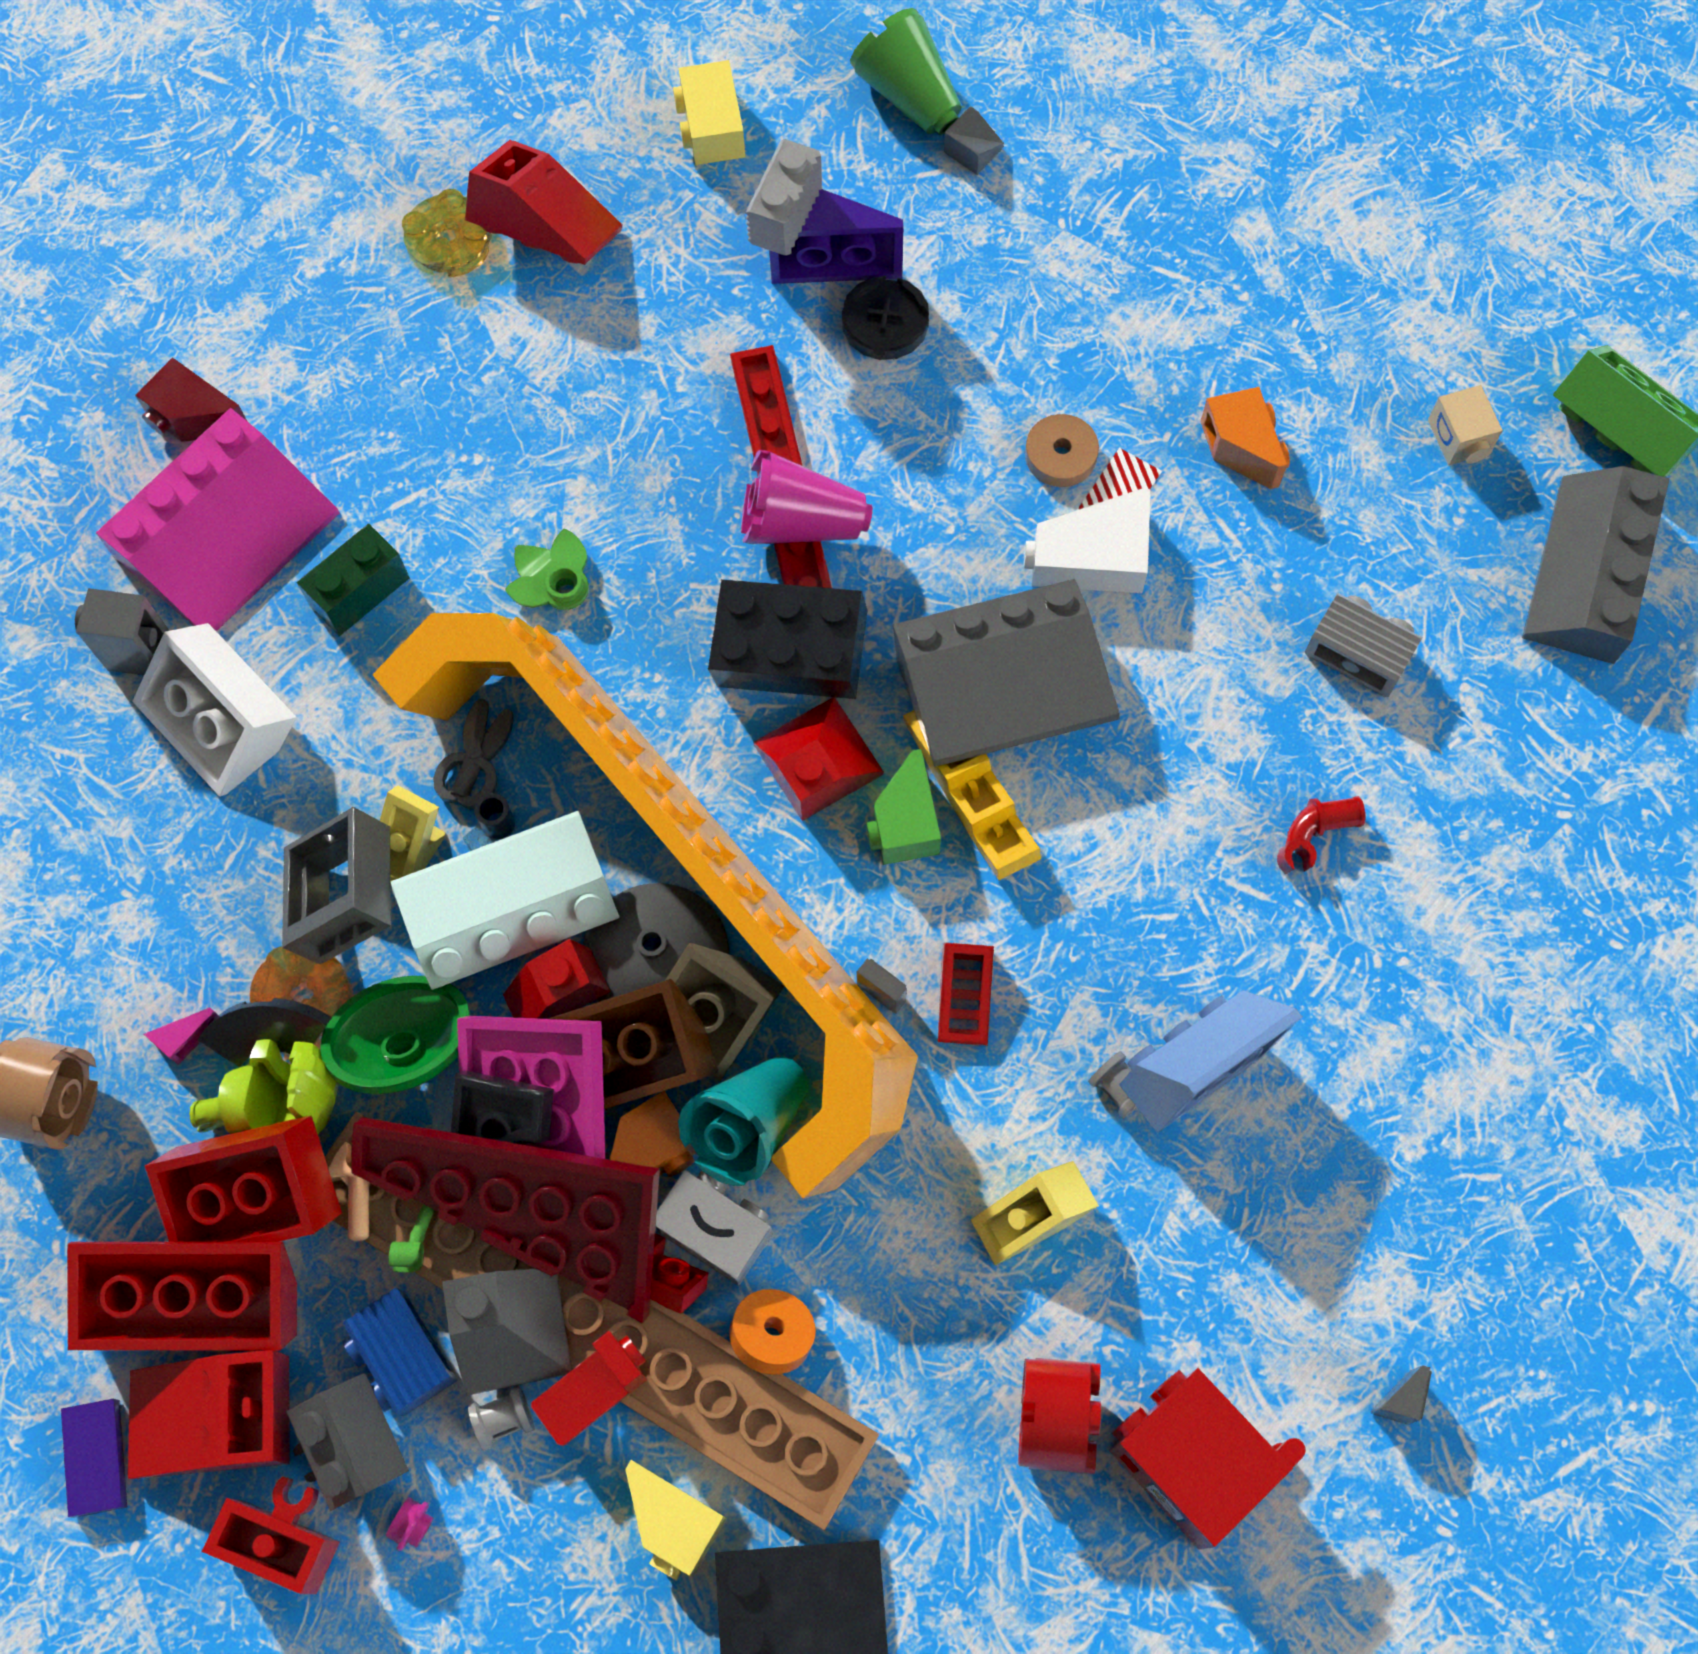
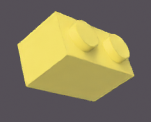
[673,60,746,165]

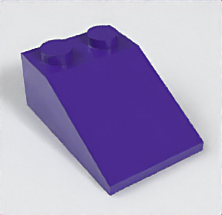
[769,189,904,284]

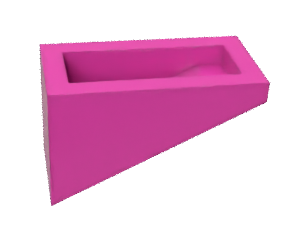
[143,1007,218,1065]

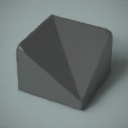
[944,106,1004,175]

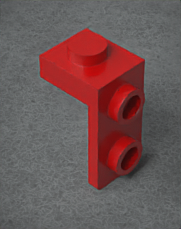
[531,1331,647,1446]

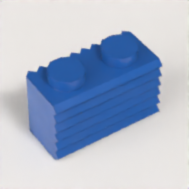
[342,1288,458,1417]

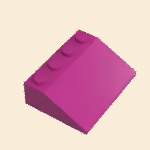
[96,408,340,631]

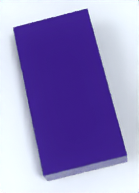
[61,1398,128,1518]

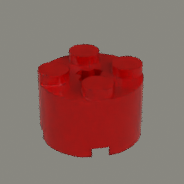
[1018,1358,1101,1474]

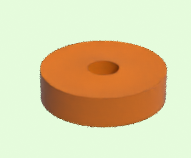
[729,1289,816,1375]

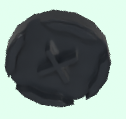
[842,276,929,360]

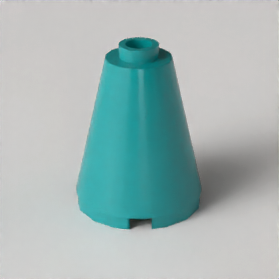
[678,1056,809,1187]

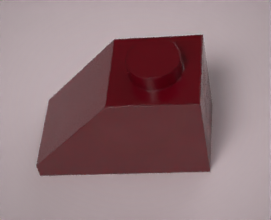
[135,357,248,442]

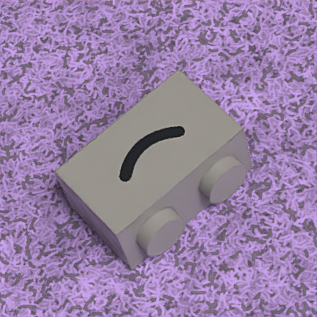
[655,1170,773,1286]

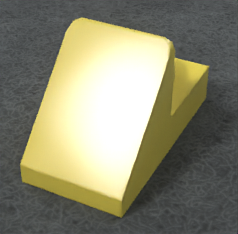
[380,785,445,885]

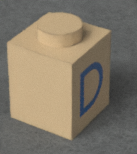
[1428,385,1503,465]

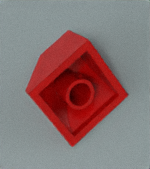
[753,697,884,821]

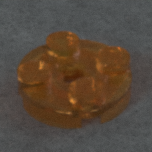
[250,947,353,1040]

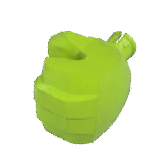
[189,1040,338,1134]

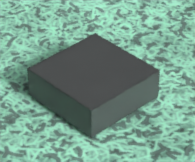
[857,958,907,1014]

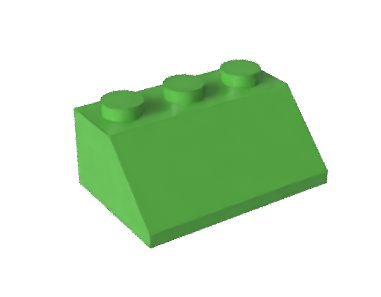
[1553,345,1698,477]

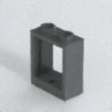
[282,807,391,965]

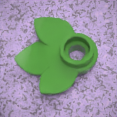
[505,529,589,610]

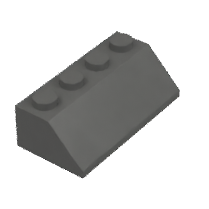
[1522,466,1669,664]

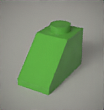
[866,749,941,865]

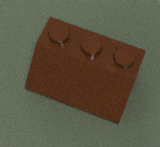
[548,979,719,1109]

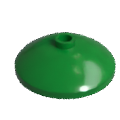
[320,975,471,1094]

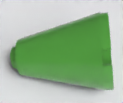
[850,8,962,135]

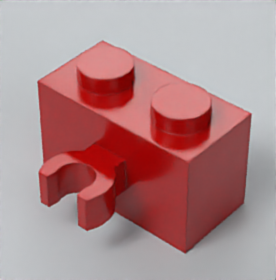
[202,1476,340,1594]

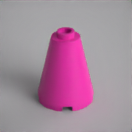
[741,450,873,544]

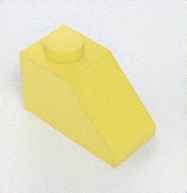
[971,1161,1099,1265]
[625,1460,727,1581]

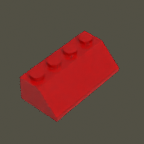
[67,1242,297,1350]

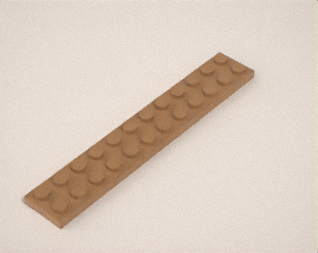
[325,1111,879,1531]

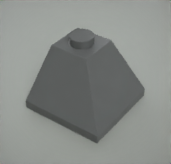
[442,1269,572,1396]

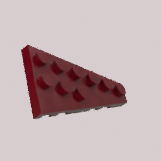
[351,1117,660,1323]

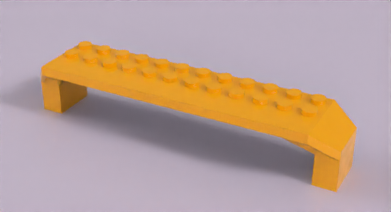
[372,613,918,1199]

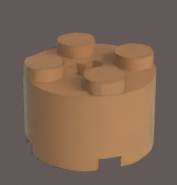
[0,1037,98,1150]

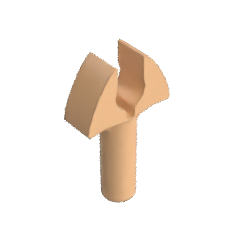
[329,1142,371,1241]

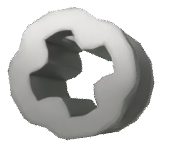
[1088,1051,1137,1119]
[468,1385,535,1451]

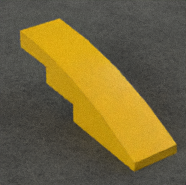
[903,710,1041,880]

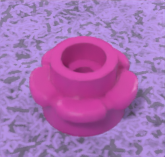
[385,1497,434,1551]

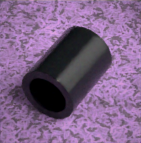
[474,793,515,840]

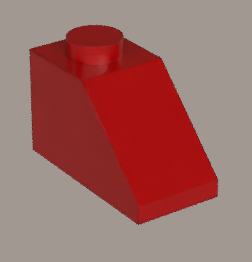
[503,939,611,1019]

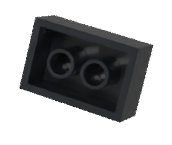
[708,579,868,699]

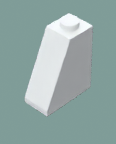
[1024,489,1151,593]

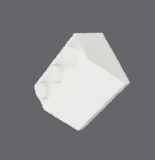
[132,623,296,796]

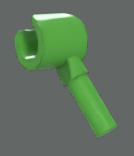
[389,1204,434,1273]

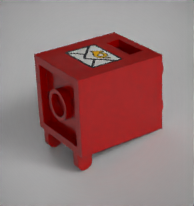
[1109,1368,1306,1550]

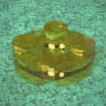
[402,189,492,277]

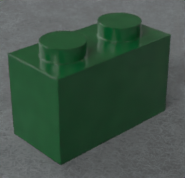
[296,523,410,637]

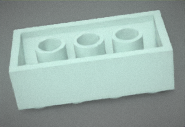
[391,811,620,990]

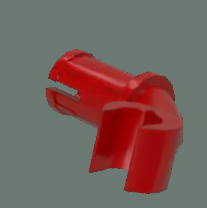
[1277,796,1366,874]

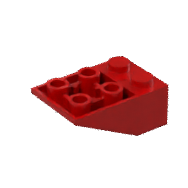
[465,140,623,265]
[128,1350,290,1479]

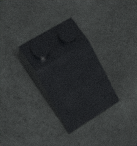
[715,1540,888,1654]

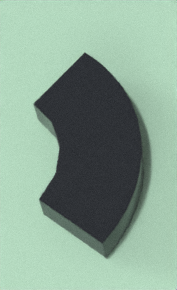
[197,998,332,1067]

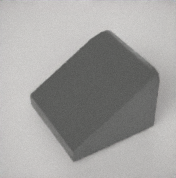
[1371,1365,1432,1425]

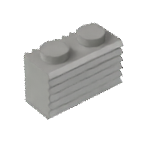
[745,139,822,256]
[1305,593,1423,697]

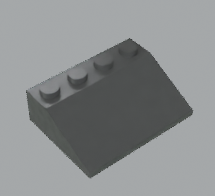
[893,579,1120,767]

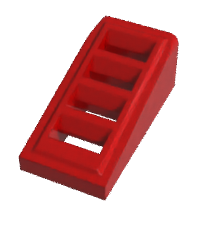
[937,943,994,1046]

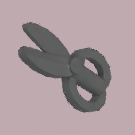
[433,698,513,810]

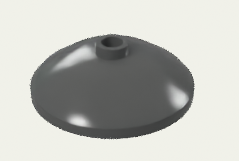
[583,883,729,1002]

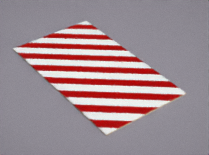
[1077,448,1162,510]

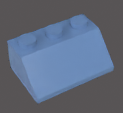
[1119,990,1303,1133]

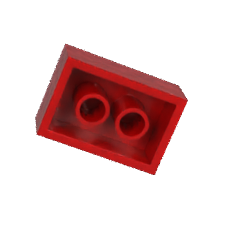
[145,1115,342,1242]

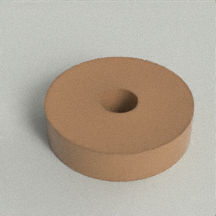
[1025,414,1099,487]

